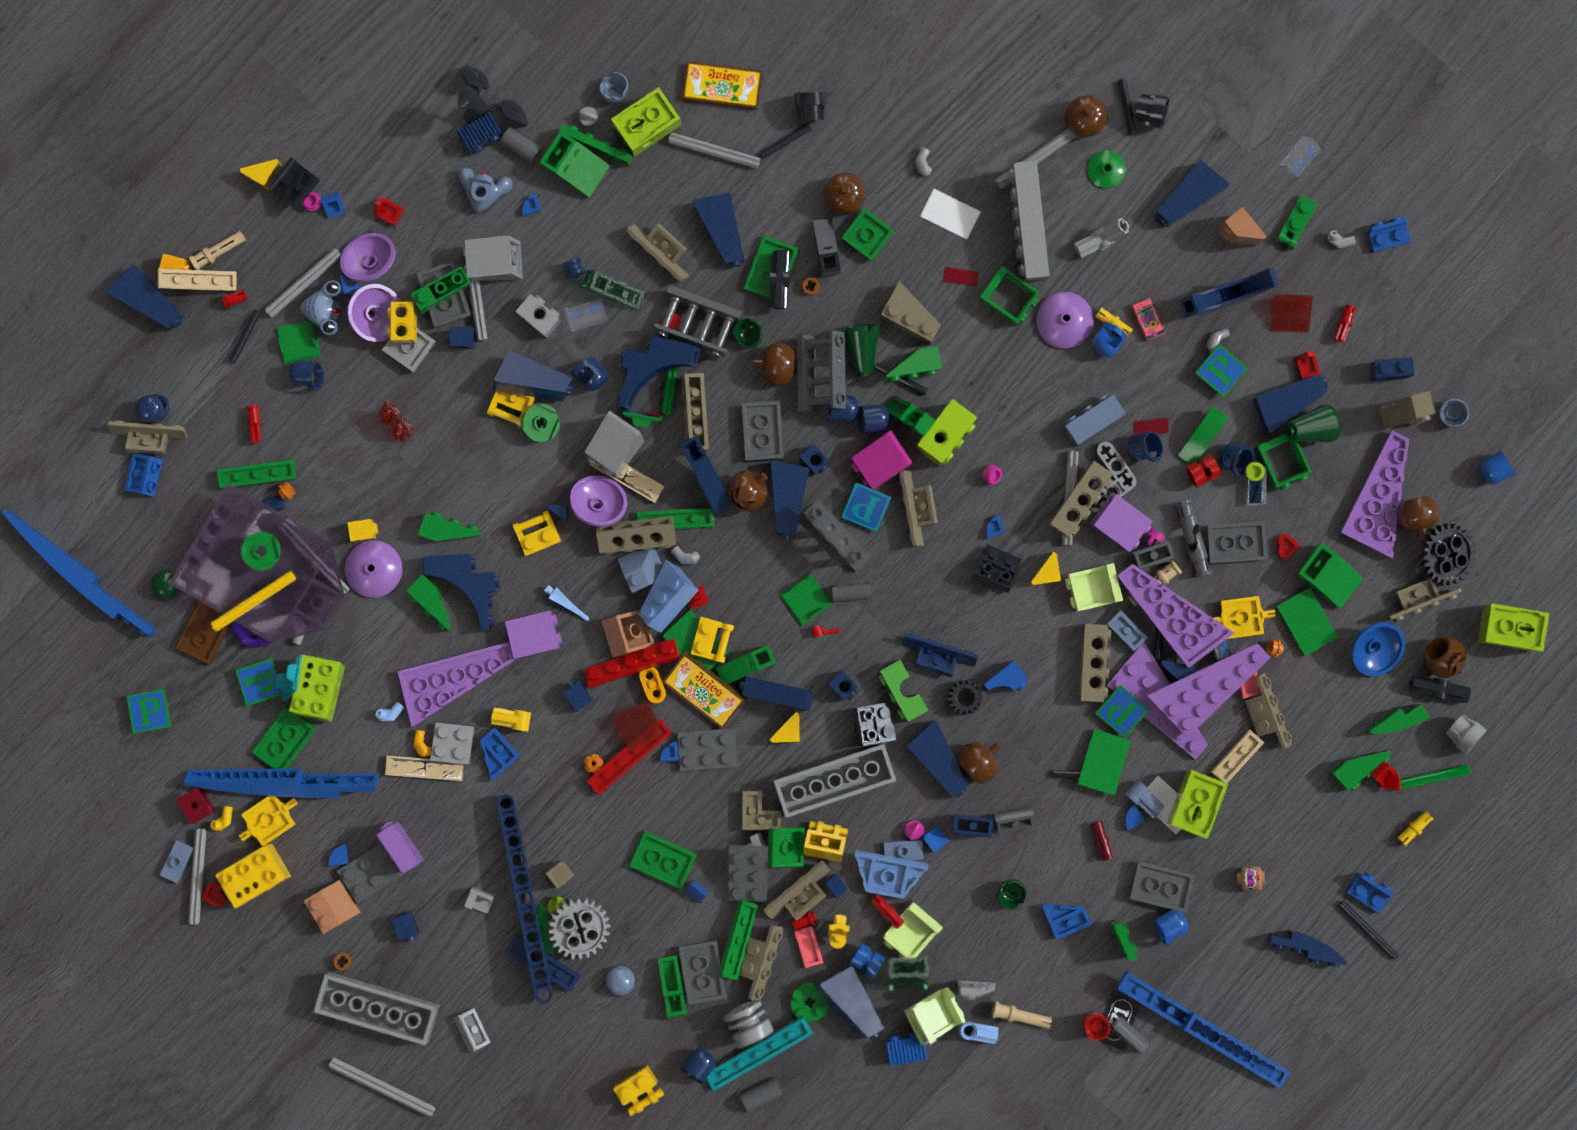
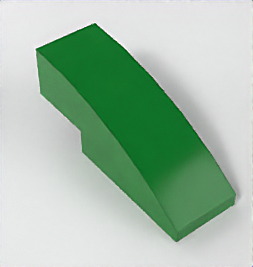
[886,395,936,436]
[1177,406,1229,464]
[1366,704,1430,734]
[658,955,688,1020]

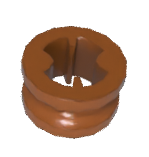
[802,277,820,296]
[333,953,352,970]

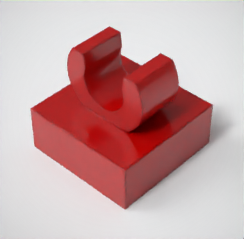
[688,585,709,610]

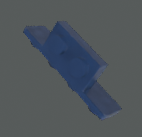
[901,633,979,678]

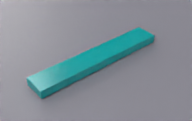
[706,1016,813,1091]

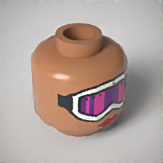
[1237,866,1265,891]

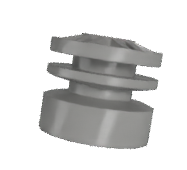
[724,1000,774,1048]

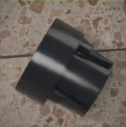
[794,92,827,121]
[1135,94,1169,129]

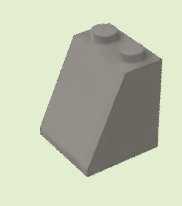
[463,235,523,281]
[585,411,644,478]

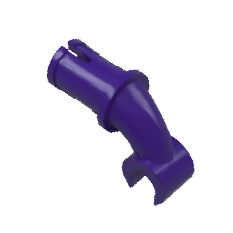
[230,621,272,647]

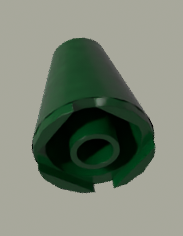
[842,324,880,376]
[1285,405,1341,443]

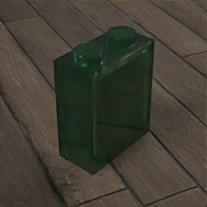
[888,957,929,990]

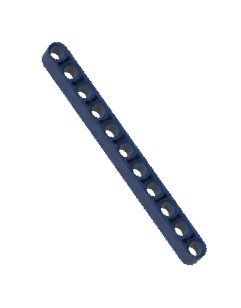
[497,795,553,1004]

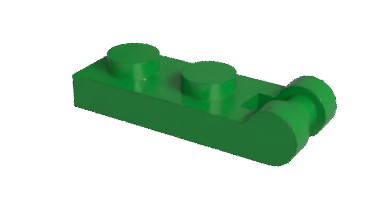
[1276,195,1318,250]

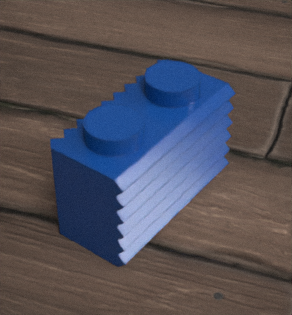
[885,1032,927,1066]

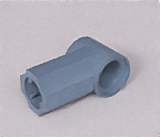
[1125,780,1165,818]

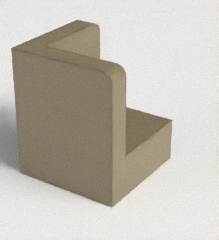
[546,860,574,889]

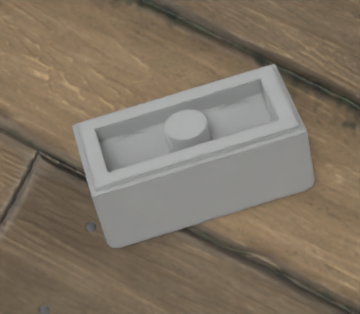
[454,1008,491,1052]

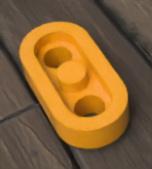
[639,667,666,703]

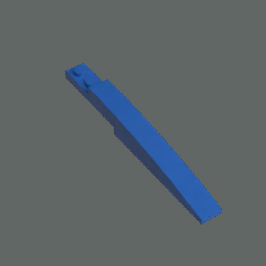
[2,509,158,636]
[184,768,380,798]
[1116,971,1290,1088]

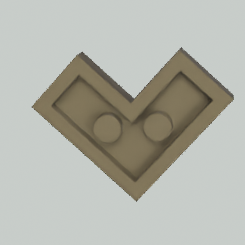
[742,791,781,830]

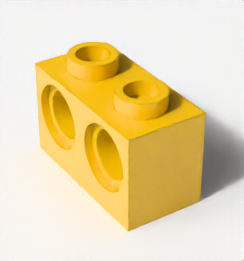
[387,302,417,343]

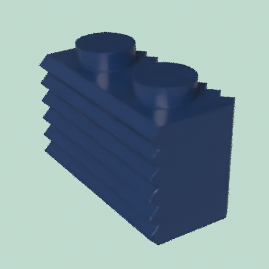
[457,112,503,154]
[1369,357,1414,381]
[952,813,993,838]

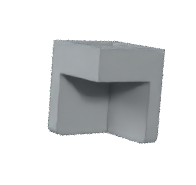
[464,887,495,913]

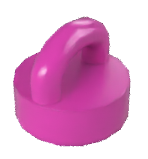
[982,464,1002,485]
[1147,527,1165,547]
[905,820,924,840]

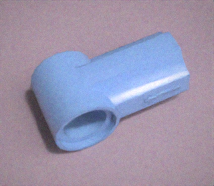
[958,1020,998,1044]

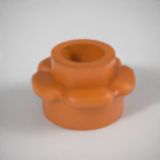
[278,482,296,500]
[1267,639,1283,658]
[584,754,603,773]

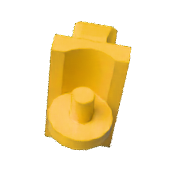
[828,915,849,949]

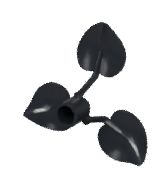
[458,66,528,126]

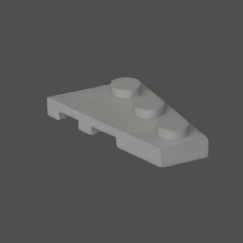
[957,980,995,999]

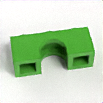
[878,660,928,722]

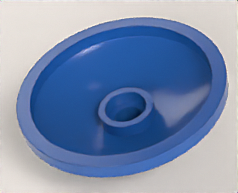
[1351,622,1405,676]

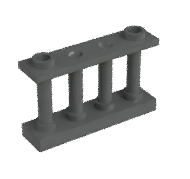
[653,285,742,358]
[797,330,846,413]
[804,500,871,572]

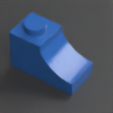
[983,661,1029,691]

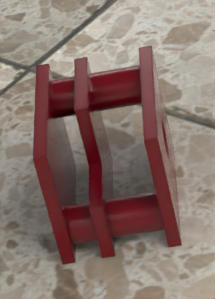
[176,787,216,824]

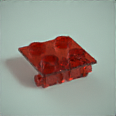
[1271,294,1313,332]
[379,399,415,443]
[613,701,664,752]

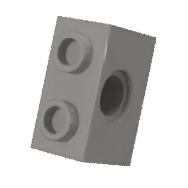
[516,294,561,338]

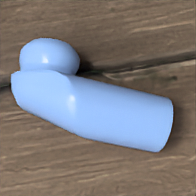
[375,702,404,722]

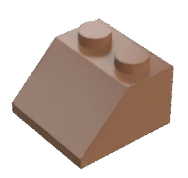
[1218,207,1267,246]
[602,610,655,658]
[304,879,360,934]

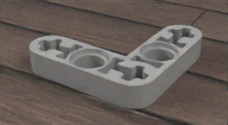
[1089,442,1136,513]

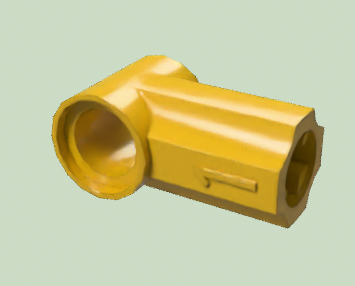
[491,708,531,732]

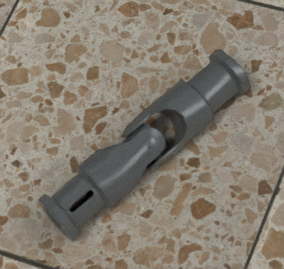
[1175,500,1212,578]

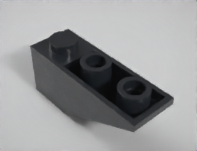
[813,218,841,277]

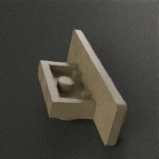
[626,223,689,282]
[107,420,187,455]
[899,470,938,547]
[1385,579,1462,622]
[1245,673,1292,749]
[763,861,830,920]
[739,925,783,1001]

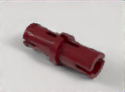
[1090,821,1114,861]

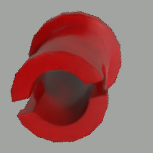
[222,289,248,308]
[792,911,818,930]

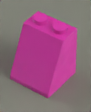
[851,431,912,490]

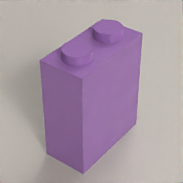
[1090,492,1152,552]
[505,611,563,659]
[377,822,424,873]

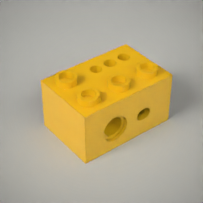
[216,843,291,908]

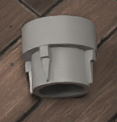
[1446,715,1487,755]

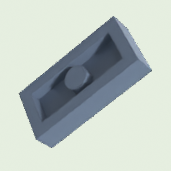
[1107,610,1148,651]
[160,840,194,883]
[883,840,924,860]

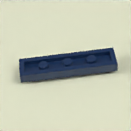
[505,935,581,992]

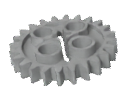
[547,896,611,959]

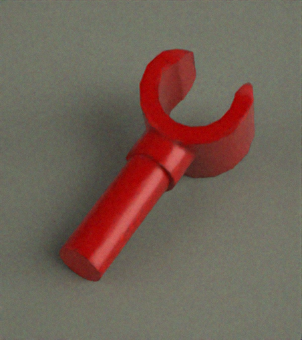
[811,625,840,637]

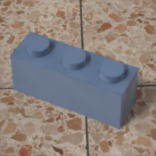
[1064,394,1126,446]

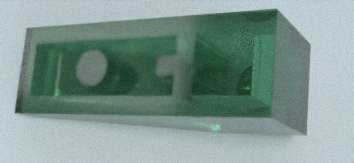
[581,270,645,310]

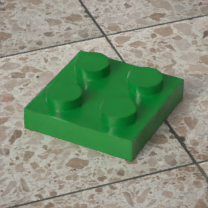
[841,208,895,262]
[768,827,805,868]
[1109,920,1138,962]

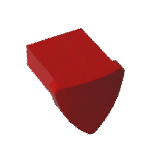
[373,197,404,226]
[1293,351,1320,380]
[1371,761,1401,791]

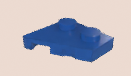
[480,728,520,781]
[1041,904,1092,940]

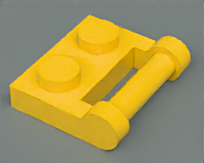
[487,391,536,428]
[513,510,562,556]
[691,617,734,663]

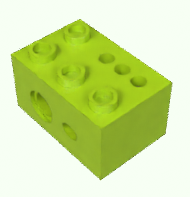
[611,87,681,157]
[916,399,977,467]
[1478,603,1549,652]
[289,655,345,723]
[1167,769,1228,839]

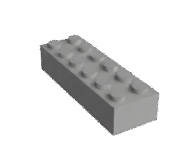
[1007,161,1050,282]
[774,744,896,818]
[314,972,440,1045]

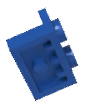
[1367,217,1411,253]
[124,453,162,497]
[1346,872,1394,914]

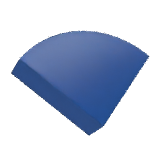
[522,193,541,217]
[985,515,1005,539]
[660,741,679,762]
[1125,804,1145,830]
[329,844,349,866]

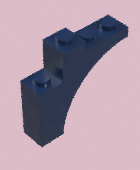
[1178,267,1279,318]
[617,336,701,410]
[424,554,500,631]

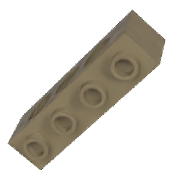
[681,373,709,451]
[1049,461,1113,538]
[596,516,676,554]
[1079,624,1111,702]

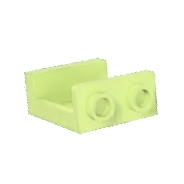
[1065,563,1123,612]
[883,901,943,963]
[904,987,966,1045]

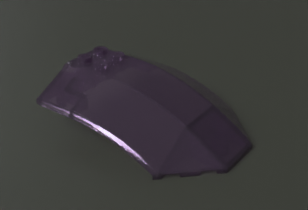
[169,484,345,643]

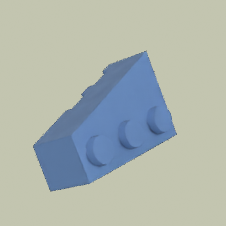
[638,560,698,632]

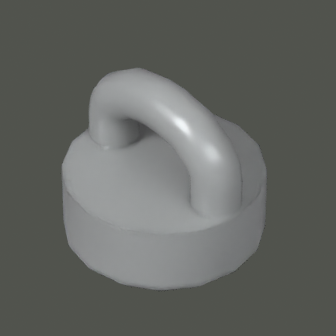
[579,107,598,127]

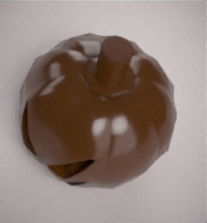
[1065,95,1108,137]
[824,172,866,215]
[753,343,794,386]
[727,470,768,512]
[1396,496,1440,540]
[1424,636,1467,678]
[957,742,1000,783]

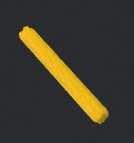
[211,571,296,631]

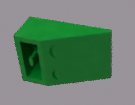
[540,131,610,198]
[1294,543,1364,609]

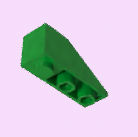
[411,266,471,314]
[882,346,942,383]
[418,511,482,542]
[407,574,453,631]
[716,645,776,684]
[1330,750,1392,791]

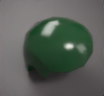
[733,318,764,349]
[151,570,183,601]
[997,879,1027,910]

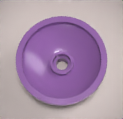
[340,233,396,282]
[347,284,403,342]
[1036,292,1093,349]
[570,475,627,527]
[345,540,402,598]

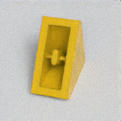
[240,159,281,189]
[1029,552,1061,586]
[770,712,800,742]

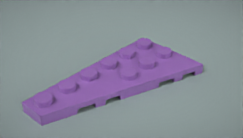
[1340,430,1409,559]
[1117,564,1234,668]
[397,642,515,727]
[1106,642,1208,760]
[1146,643,1271,738]

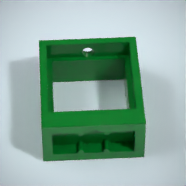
[979,266,1040,326]
[1255,434,1312,491]

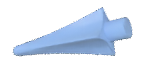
[544,585,589,621]

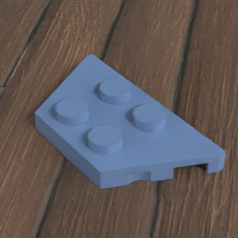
[855,850,929,899]

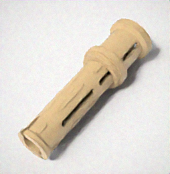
[189,230,246,270]
[1128,560,1182,606]
[991,1001,1052,1029]

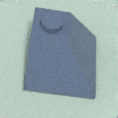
[618,547,663,594]

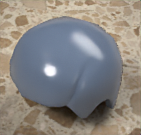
[599,72,628,103]
[1439,399,1469,428]
[606,966,635,997]

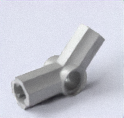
[1074,218,1129,259]

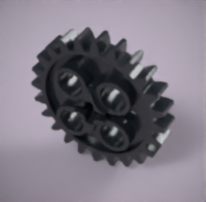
[1418,523,1476,586]

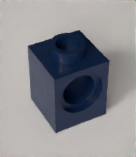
[447,327,476,349]
[800,444,829,475]
[828,670,858,701]
[563,681,594,712]
[391,911,420,943]

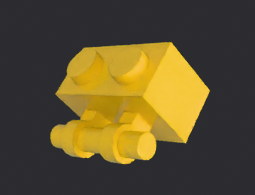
[804,821,848,863]
[613,1065,664,1116]

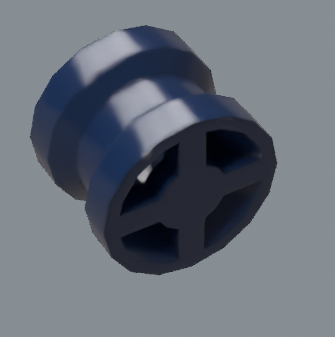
[563,257,586,279]

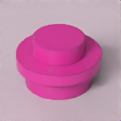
[302,192,322,211]

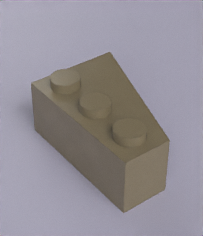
[880,281,941,345]
[1379,391,1436,429]

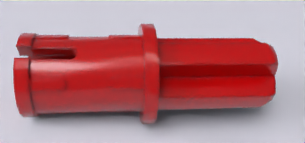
[1334,304,1357,343]
[246,405,262,444]
[871,894,904,929]

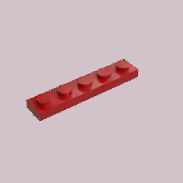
[584,638,680,689]
[587,718,673,795]

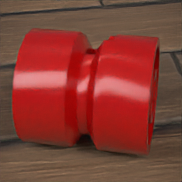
[1186,454,1221,488]
[1082,1011,1110,1041]

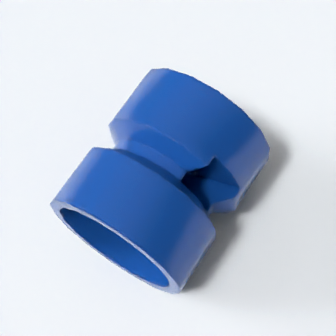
[849,943,885,979]

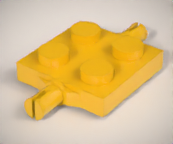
[1213,596,1275,639]
[239,796,298,847]

